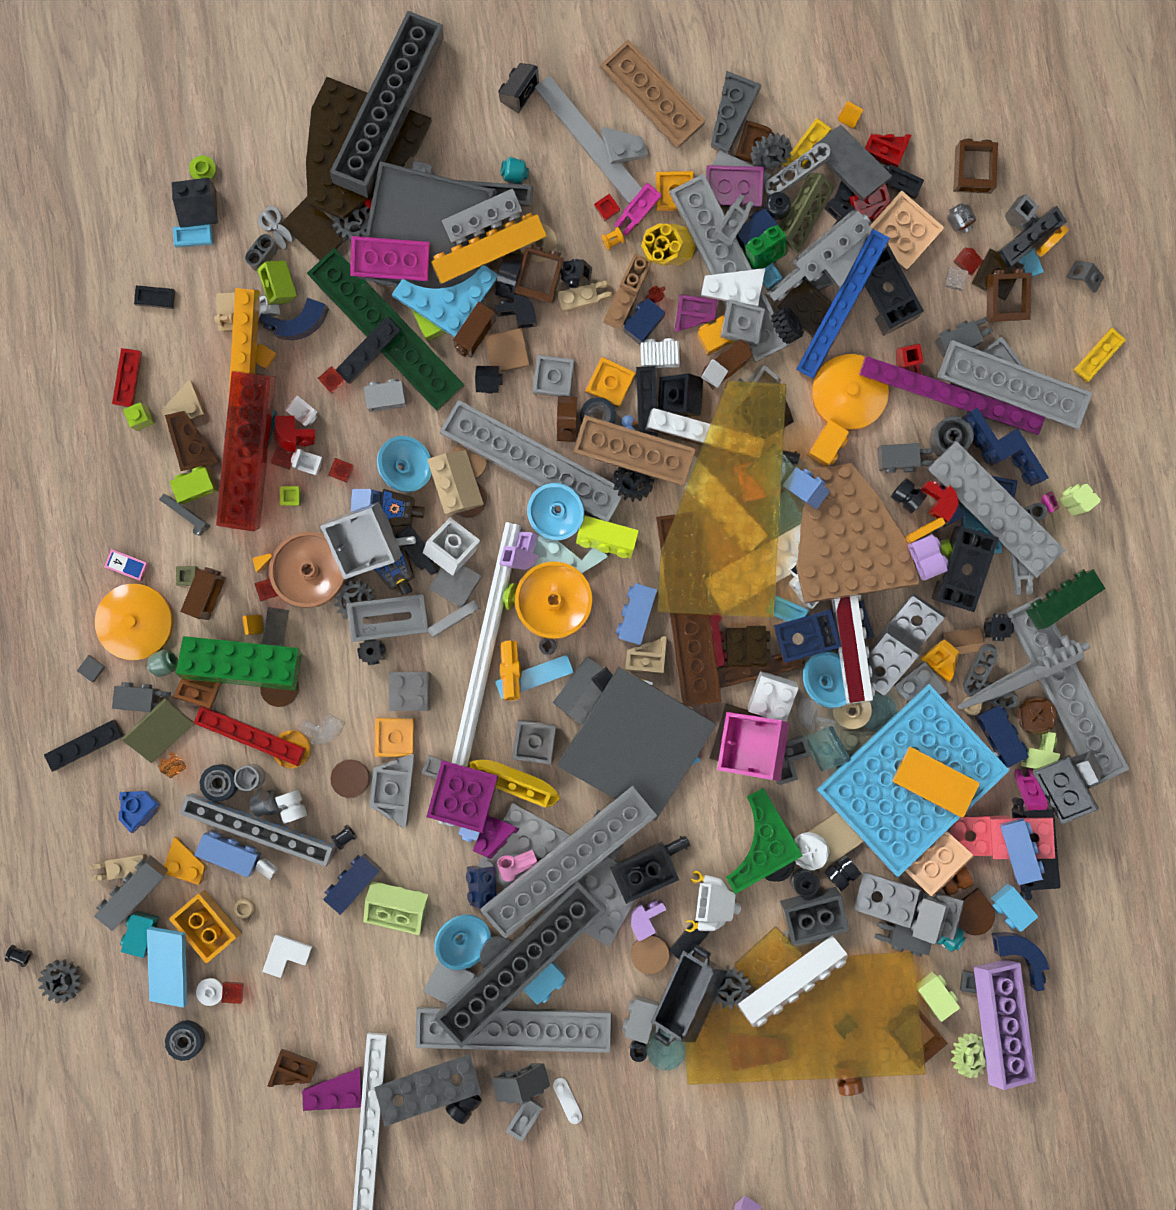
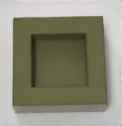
[176,566,197,586]

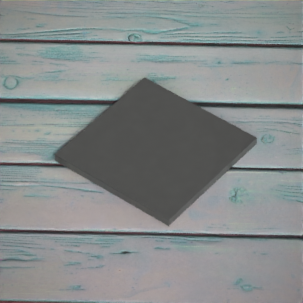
[357,161,494,289]
[557,667,717,821]

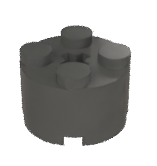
[929,416,974,456]

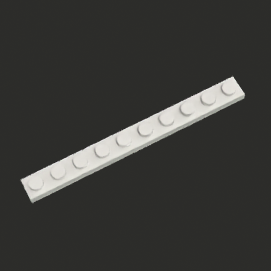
[353,1032,387,1210]

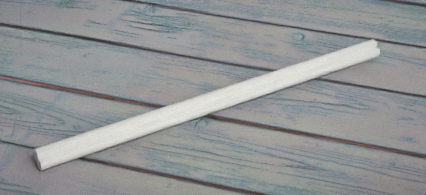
[438,522,521,826]

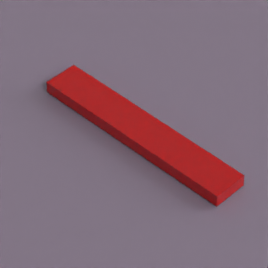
[194,706,306,766]

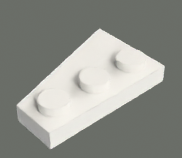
[701,268,765,306]

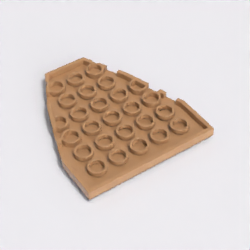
[796,463,919,604]

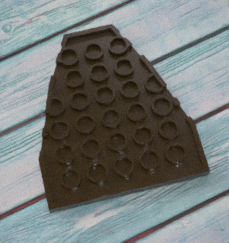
[306,77,432,220]

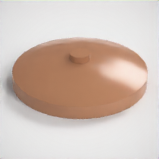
[269,532,346,608]

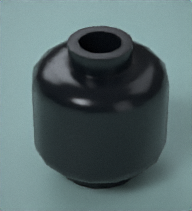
[765,192,791,220]

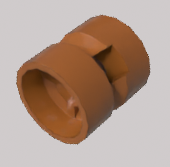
[942,866,974,896]
[834,1060,864,1096]

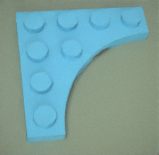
[392,265,498,337]

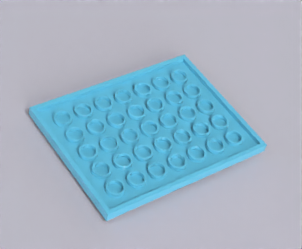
[816,684,1010,877]

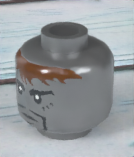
[947,203,976,233]

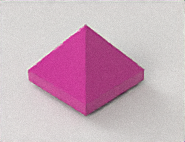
[1041,491,1059,513]

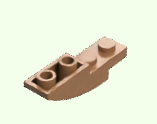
[603,254,652,331]

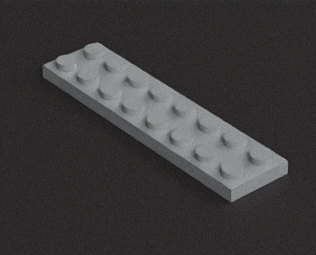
[937,341,1092,429]
[927,441,1066,578]

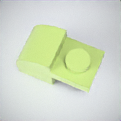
[1020,732,1060,769]

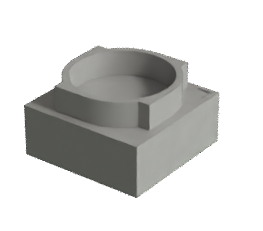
[320,502,402,579]

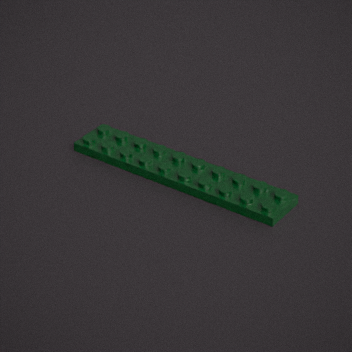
[307,248,465,411]

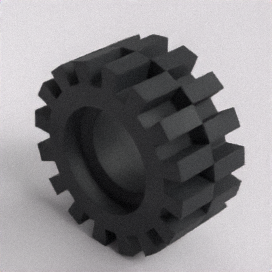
[771,306,804,344]

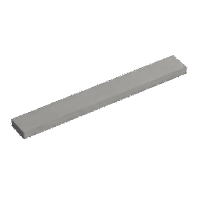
[535,75,642,204]

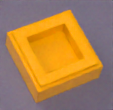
[256,343,277,370]

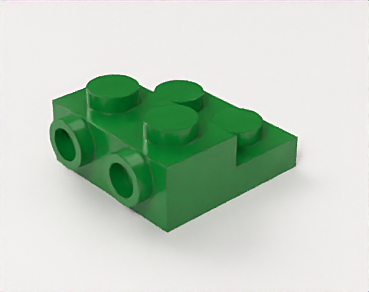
[745,225,787,270]

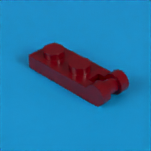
[709,612,727,666]

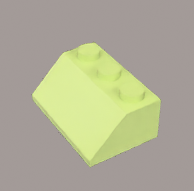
[363,881,428,935]

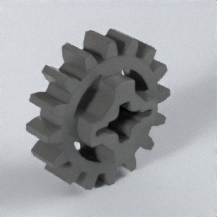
[750,132,793,171]
[332,203,370,242]
[334,580,377,619]
[38,959,83,1003]
[715,965,751,1010]

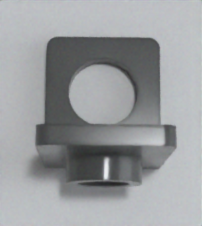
[1067,261,1104,293]

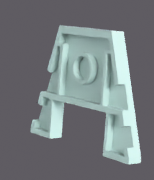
[532,535,608,573]

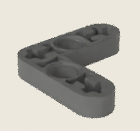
[963,644,1018,709]

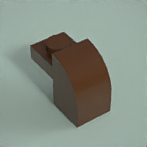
[557,396,577,442]

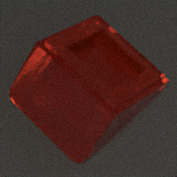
[953,247,983,276]

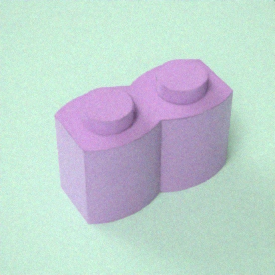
[907,535,948,580]

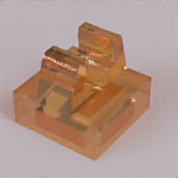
[158,752,187,779]

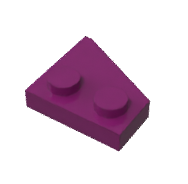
[674,295,717,332]
[473,815,520,859]

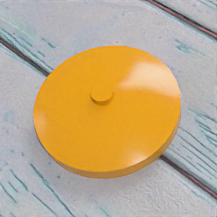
[811,354,889,431]
[515,561,592,639]
[95,584,174,660]

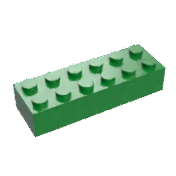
[176,636,302,691]

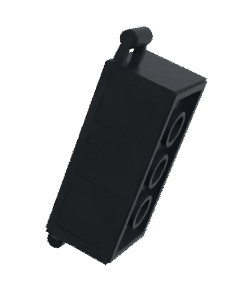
[1011,797,1061,900]
[651,945,727,1047]

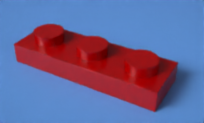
[112,348,142,407]

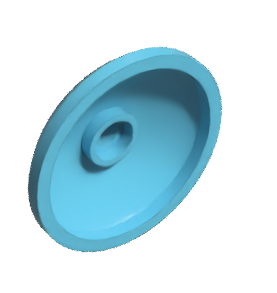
[377,436,432,492]
[527,483,584,540]
[803,651,846,708]
[434,914,491,970]

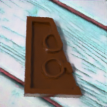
[165,411,219,471]

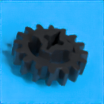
[612,467,654,502]

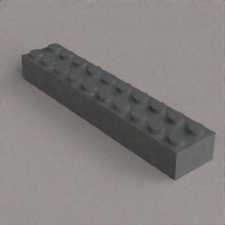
[330,11,444,197]
[434,879,605,1048]

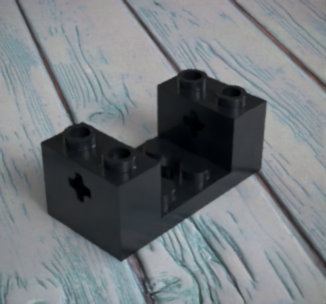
[865,244,924,336]
[931,526,999,612]

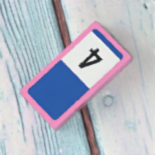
[104,549,149,581]

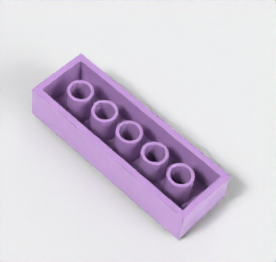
[974,959,1036,1090]

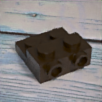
[726,626,771,667]

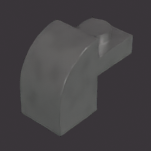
[1005,194,1039,231]

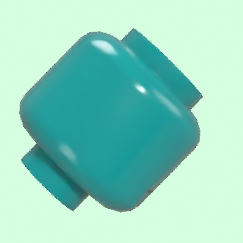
[500,157,529,184]
[939,927,966,952]

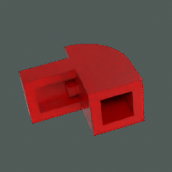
[896,344,924,374]
[274,416,315,452]
[920,481,958,523]

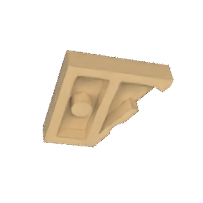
[161,380,205,426]

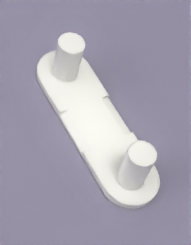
[553,1078,582,1124]

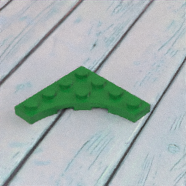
[726,788,803,894]

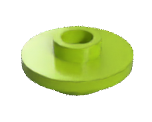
[189,155,216,180]
[503,583,517,610]

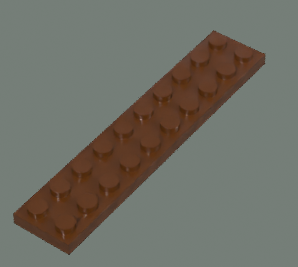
[656,512,722,706]

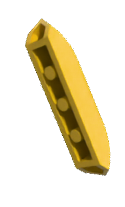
[469,760,561,808]

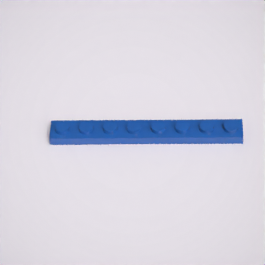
[796,229,891,379]

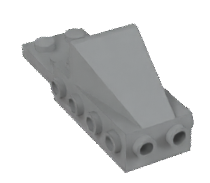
[766,211,873,301]

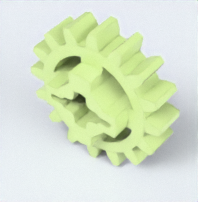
[951,1033,987,1078]

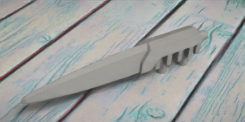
[957,635,1090,709]

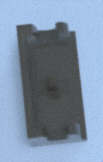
[262,607,289,646]

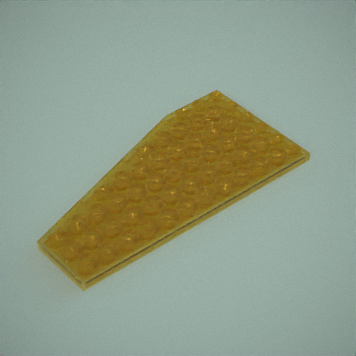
[657,381,786,617]
[685,952,926,1085]

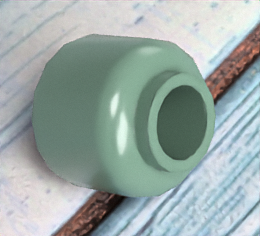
[147,649,178,677]

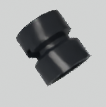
[890,478,927,514]
[824,855,862,892]
[790,868,819,897]
[445,1095,482,1124]

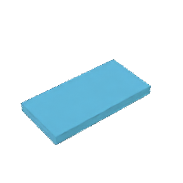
[147,927,187,1008]

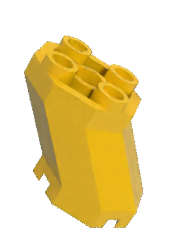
[641,223,696,266]

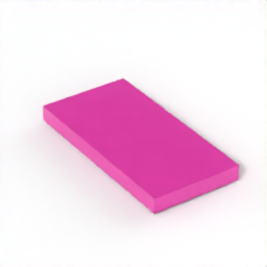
[350,236,430,281]

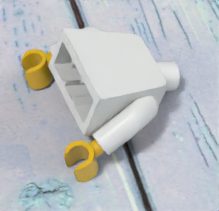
[685,871,741,932]

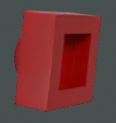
[594,193,620,222]

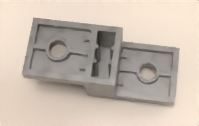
[867,593,945,696]
[854,872,965,940]
[374,1054,481,1126]

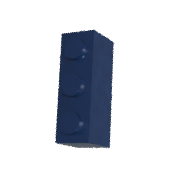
[975,705,1029,768]
[323,854,382,915]

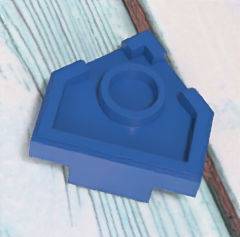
[118,791,160,833]

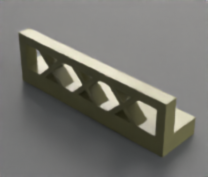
[780,173,835,252]

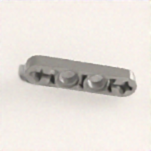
[765,143,832,196]

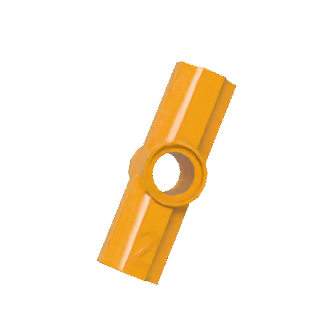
[500,640,522,701]

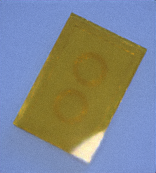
[734,926,803,990]

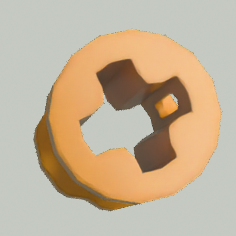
[600,227,625,251]

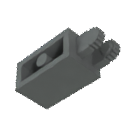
[935,317,993,358]
[877,443,934,474]
[112,682,171,712]
[874,922,932,957]

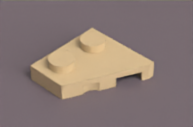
[625,636,667,674]

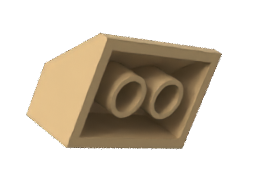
[427,450,484,517]

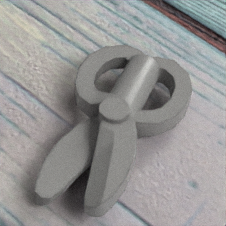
[258,206,294,250]

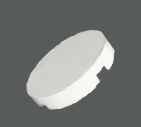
[794,832,830,871]

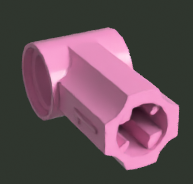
[497,850,537,881]

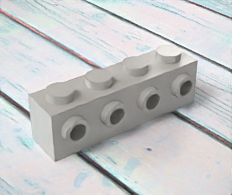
[441,188,522,245]

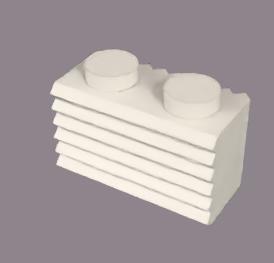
[640,338,680,368]

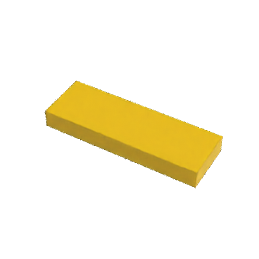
[782,118,832,174]
[1072,327,1126,383]

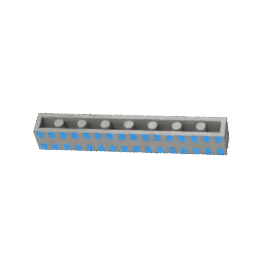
[179,793,336,867]

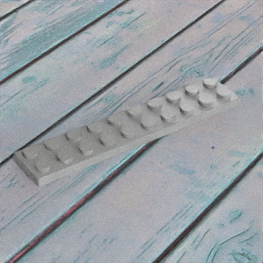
[669,174,790,363]
[440,400,623,522]
[1005,596,1129,786]
[480,786,657,939]
[416,1007,611,1053]

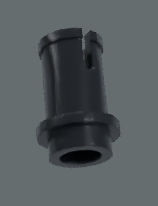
[775,448,800,466]
[665,836,690,856]

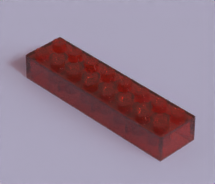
[216,370,276,532]

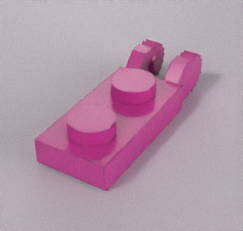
[615,182,662,236]
[1014,769,1048,810]

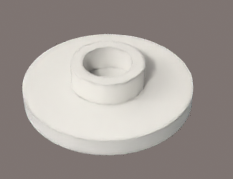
[196,978,224,1006]

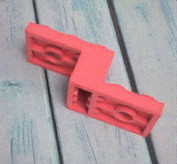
[950,815,1055,859]

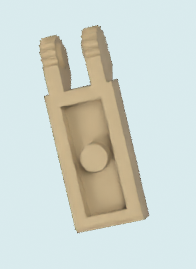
[557,280,613,312]
[90,854,146,881]

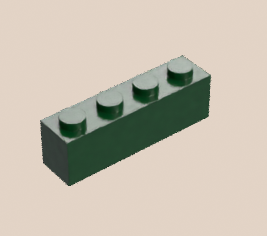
[1025,569,1106,630]

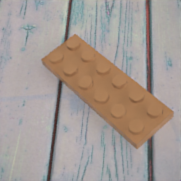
[600,40,706,149]
[573,415,696,486]

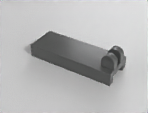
[159,493,210,536]

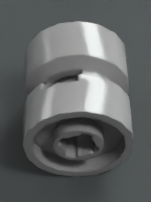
[234,764,265,791]

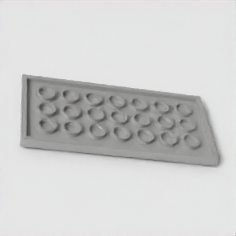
[477,802,635,946]

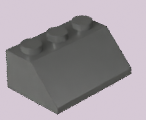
[553,657,603,725]
[780,887,849,945]

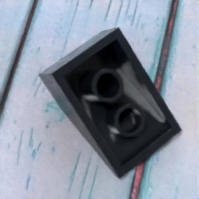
[610,841,679,904]

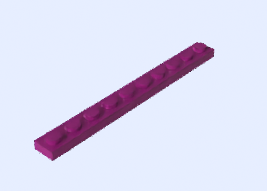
[859,356,1045,435]

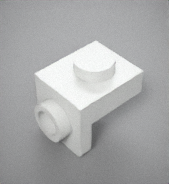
[285,395,317,426]
[291,449,323,476]

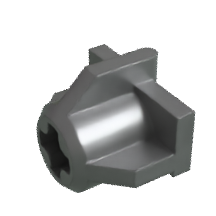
[250,788,280,817]

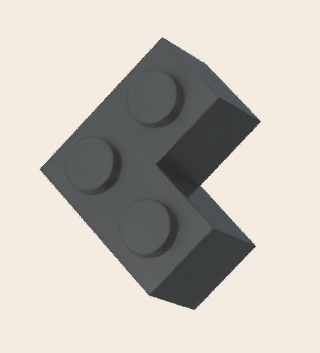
[776,735,811,785]
[491,1063,550,1104]

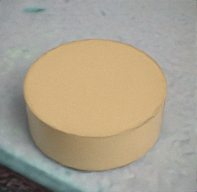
[962,696,982,716]
[234,898,255,919]

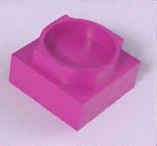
[717,712,789,781]

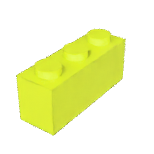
[576,515,639,558]

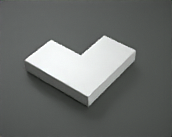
[262,934,313,978]

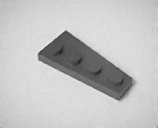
[711,71,761,154]

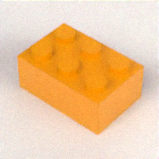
[169,890,242,964]

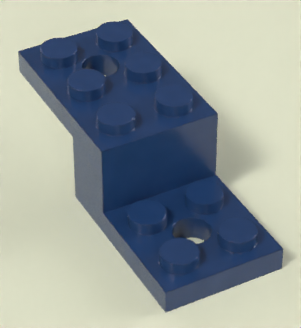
[962,408,1049,487]
[773,600,874,663]

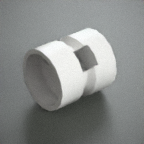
[275,789,308,824]

